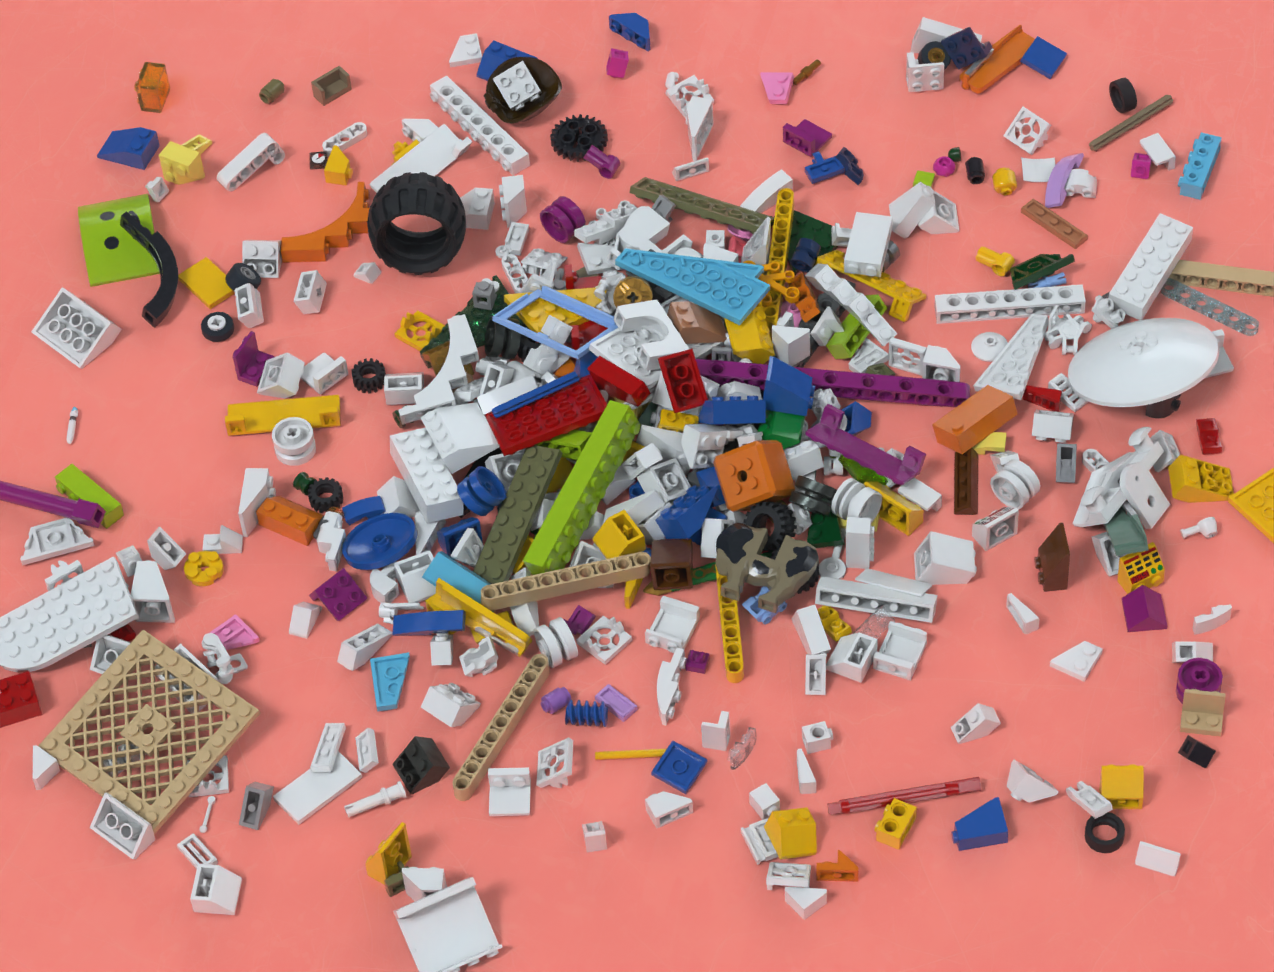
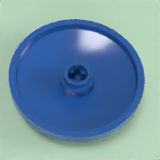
[342,513,418,570]

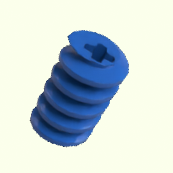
[565,699,608,727]

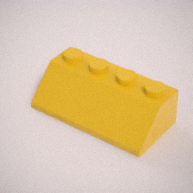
[724,301,775,364]

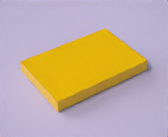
[178,257,235,309]

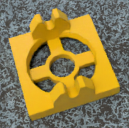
[394,310,447,353]

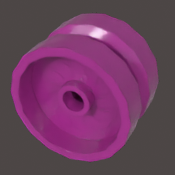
[540,196,586,243]
[1176,658,1223,704]

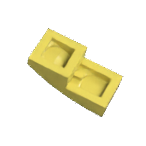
[972,432,1007,455]

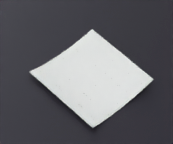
[1021,157,1055,182]

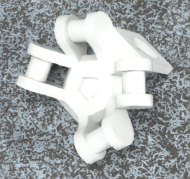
[594,274,638,314]
[1044,305,1092,355]
[201,633,248,684]

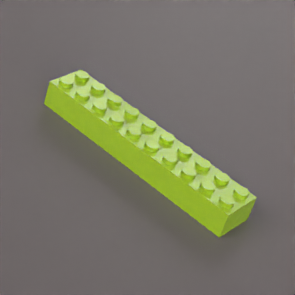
[523,400,641,575]

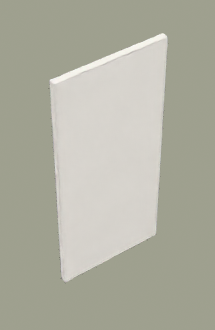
[855,568,933,597]

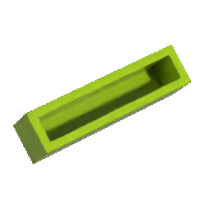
[55,464,124,529]

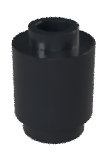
[965,157,985,184]

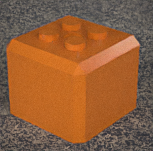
[713,440,795,512]

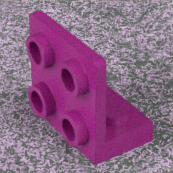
[783,119,832,157]
[233,331,275,387]
[309,568,367,621]

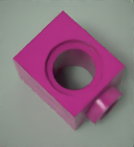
[606,48,629,78]

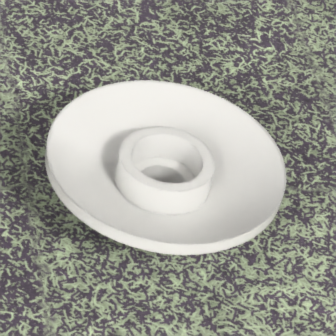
[971,332,1008,362]

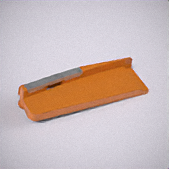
[959,25,1035,94]

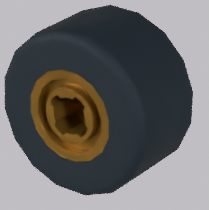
[917,41,951,70]

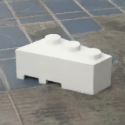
[846,517,875,569]

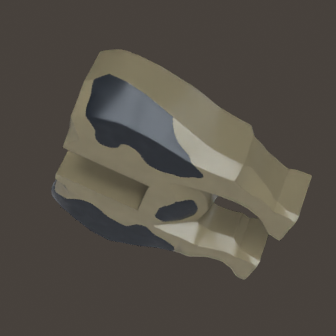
[715,523,819,613]

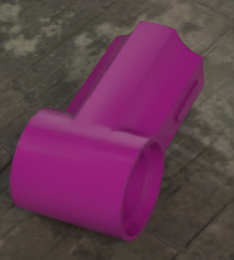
[583,145,621,179]

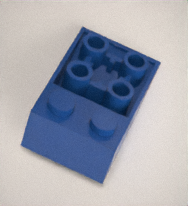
[655,485,717,539]

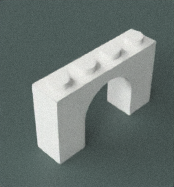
[613,300,689,371]

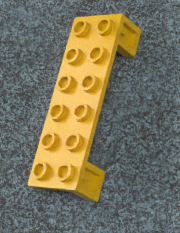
[815,250,927,322]
[225,395,341,436]

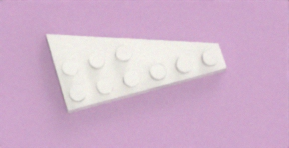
[973,313,1049,400]

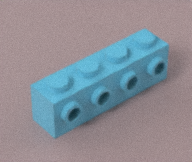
[1178,132,1222,200]

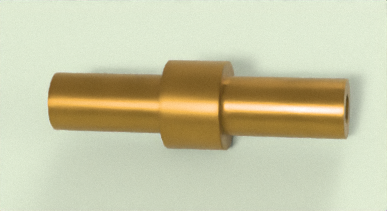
[793,59,821,85]

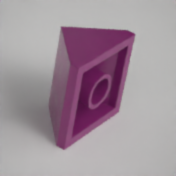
[1122,585,1168,632]

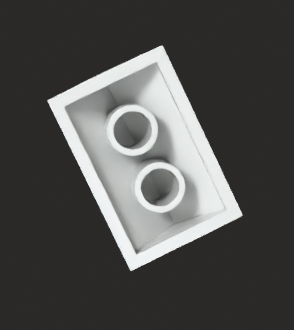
[89,793,156,860]

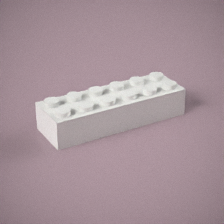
[1109,213,1193,320]
[390,427,463,523]

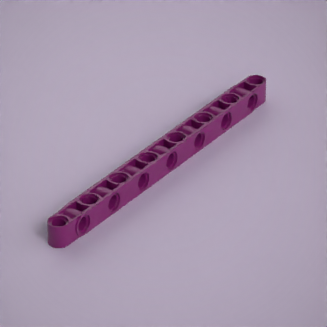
[696,359,970,407]

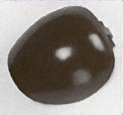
[484,57,562,123]

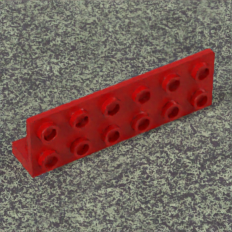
[564,264,608,350]

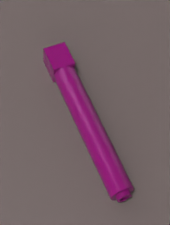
[0,481,106,528]

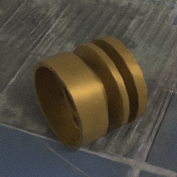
[613,276,653,308]

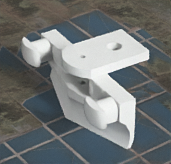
[1073,427,1170,529]

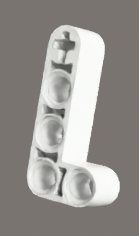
[216,133,285,192]

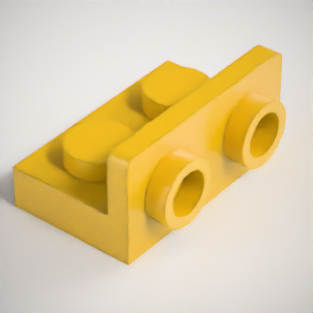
[657,409,699,433]

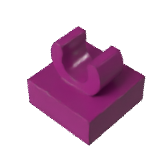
[685,650,710,674]

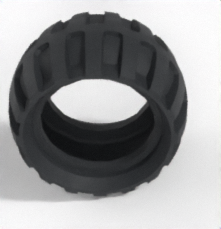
[367,172,466,275]

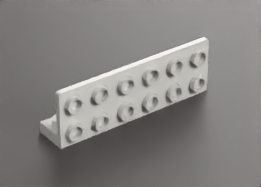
[369,124,472,193]

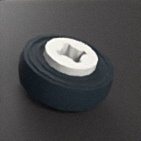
[201,312,234,342]

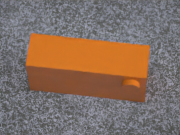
[932,385,1018,454]

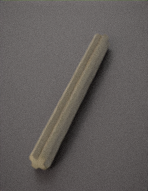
[1089,95,1173,151]

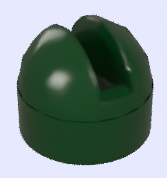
[948,147,961,162]

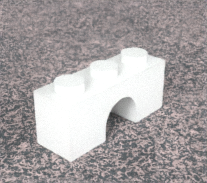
[523,315,573,375]

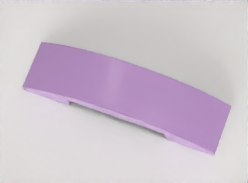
[1045,153,1084,208]

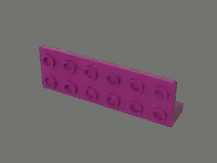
[805,404,926,485]

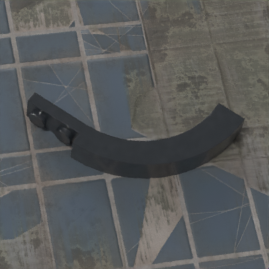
[120,211,178,328]

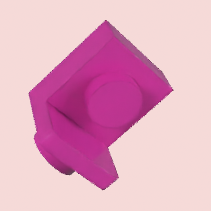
[1131,153,1152,179]

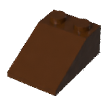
[1034,523,1070,592]

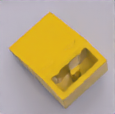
[1168,454,1234,503]

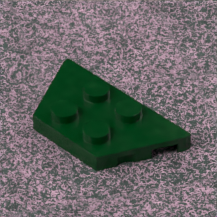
[1010,254,1075,290]

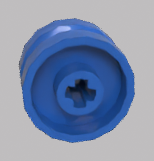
[457,466,506,516]

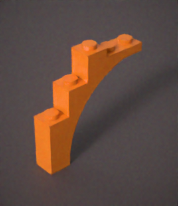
[281,182,370,263]

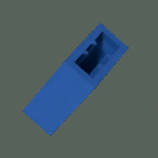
[951,797,1008,851]

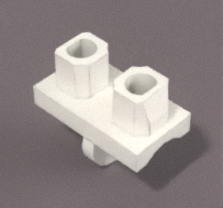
[1091,295,1126,329]

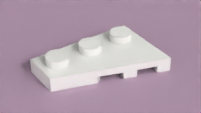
[577,243,623,275]

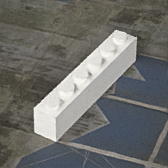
[815,576,938,623]

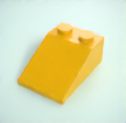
[365,822,412,885]

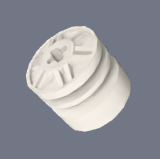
[831,478,882,523]

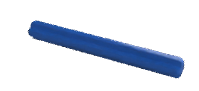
[492,371,579,418]

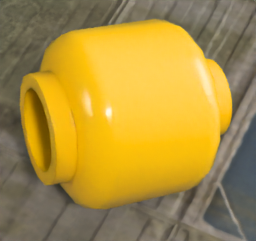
[992,167,1017,196]

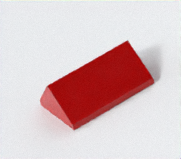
[658,349,708,413]

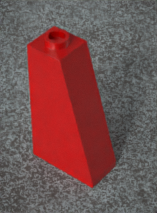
[587,356,651,407]

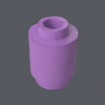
[540,687,571,714]

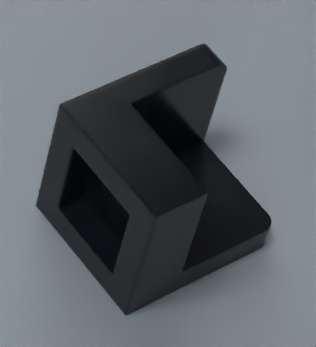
[1178,735,1216,768]

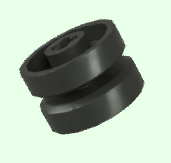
[484,316,521,360]
[789,475,837,516]

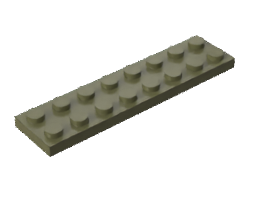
[629,177,774,234]
[473,445,563,584]

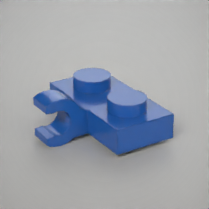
[804,151,845,184]

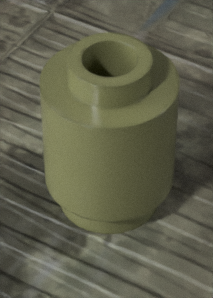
[259,79,284,104]

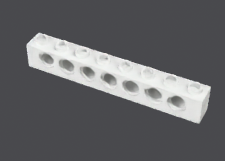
[430,75,530,176]
[934,284,1086,324]

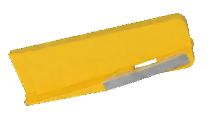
[431,578,532,657]

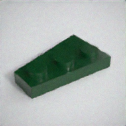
[807,498,845,548]

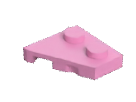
[760,72,794,104]
[210,615,259,650]

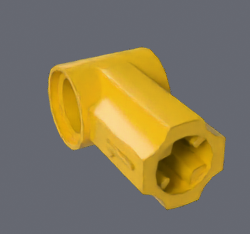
[976,246,1015,276]

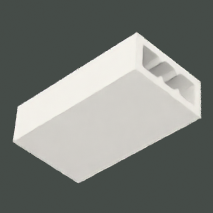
[844,212,892,277]

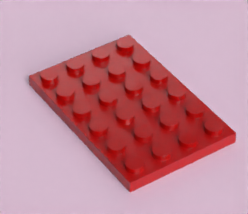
[485,375,607,456]

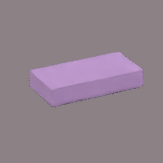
[595,684,638,722]

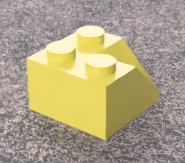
[159,141,205,185]

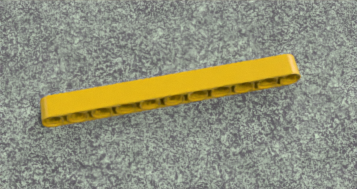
[763,188,795,341]

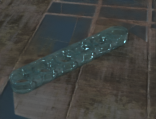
[1161,278,1259,336]

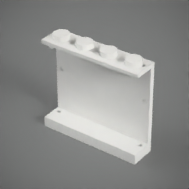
[393,877,503,972]

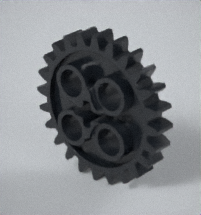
[550,114,608,162]

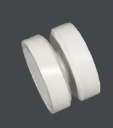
[272,417,316,466]
[990,460,1041,509]
[534,617,578,668]

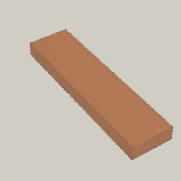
[1021,199,1088,249]

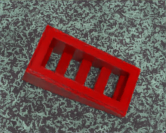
[1023,385,1062,412]

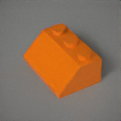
[256,496,325,546]

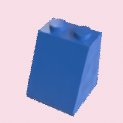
[763,356,815,416]

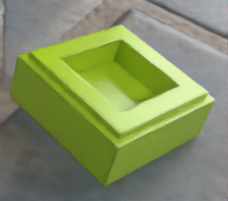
[913,170,935,187]

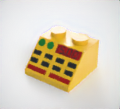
[1117,542,1165,594]

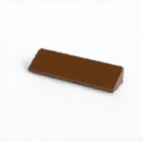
[954,448,978,515]

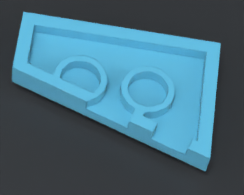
[370,653,410,712]

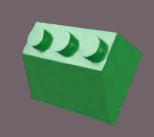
[758,410,805,450]

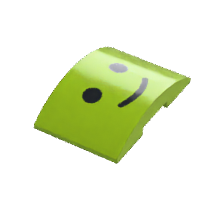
[78,194,160,287]

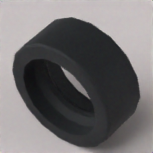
[1109,77,1137,113]
[1084,812,1125,853]

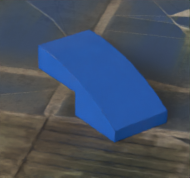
[342,496,386,526]

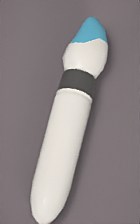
[66,407,78,444]

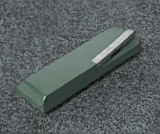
[1103,501,1148,556]

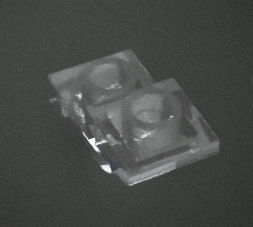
[854,605,896,639]
[727,727,757,770]

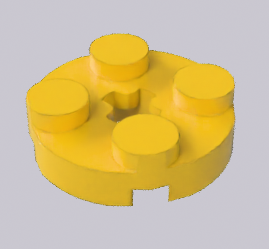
[184,551,224,587]

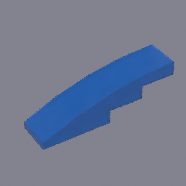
[392,610,466,636]

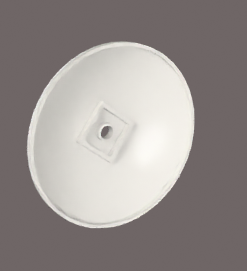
[1068,318,1219,407]

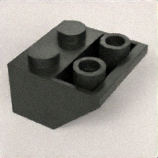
[392,736,450,794]

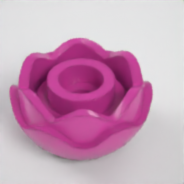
[933,156,956,177]

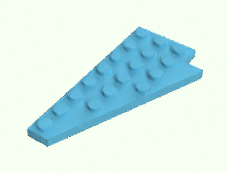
[615,248,770,325]

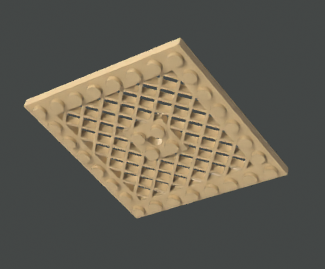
[39,630,261,835]

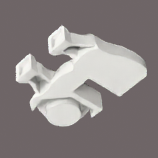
[607,206,703,270]

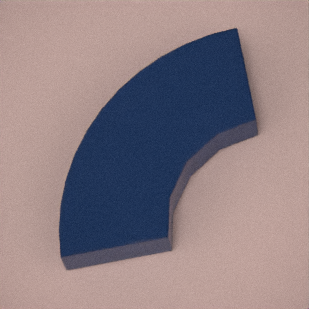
[836,147,864,185]

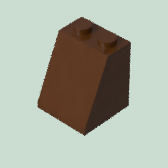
[650,539,693,590]

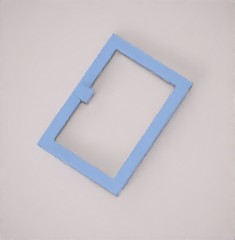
[492,286,618,359]

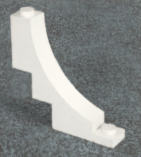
[398,314,479,425]

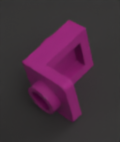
[564,605,596,635]

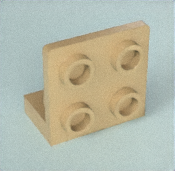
[1180,689,1226,737]

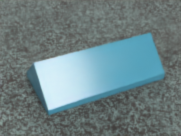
[422,551,495,612]

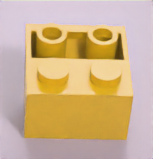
[592,509,646,559]
[1099,764,1144,809]

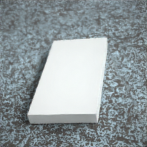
[273,751,362,825]

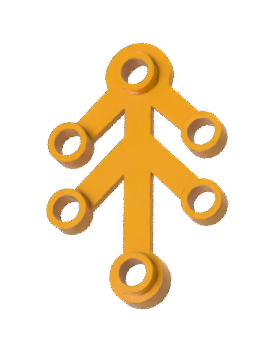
[743,261,800,307]

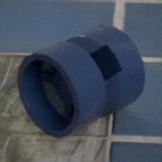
[790,238,821,272]

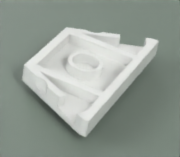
[20,518,95,566]

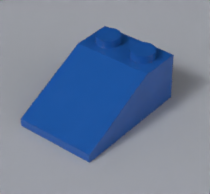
[97,127,160,170]

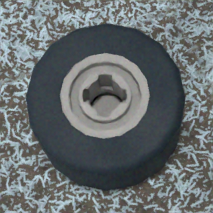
[225,263,261,292]

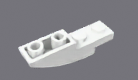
[574,204,637,245]
[510,567,539,637]
[657,647,687,726]

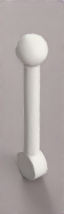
[199,796,216,833]

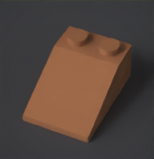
[667,301,727,344]

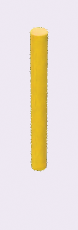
[595,748,667,760]

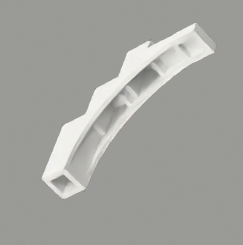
[805,263,898,346]

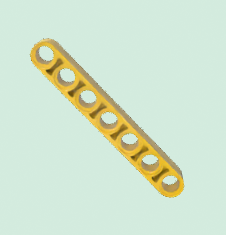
[715,564,744,683]

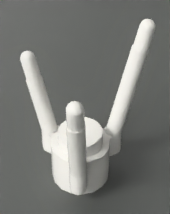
[379,602,424,625]

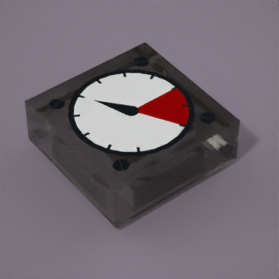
[310,151,328,170]

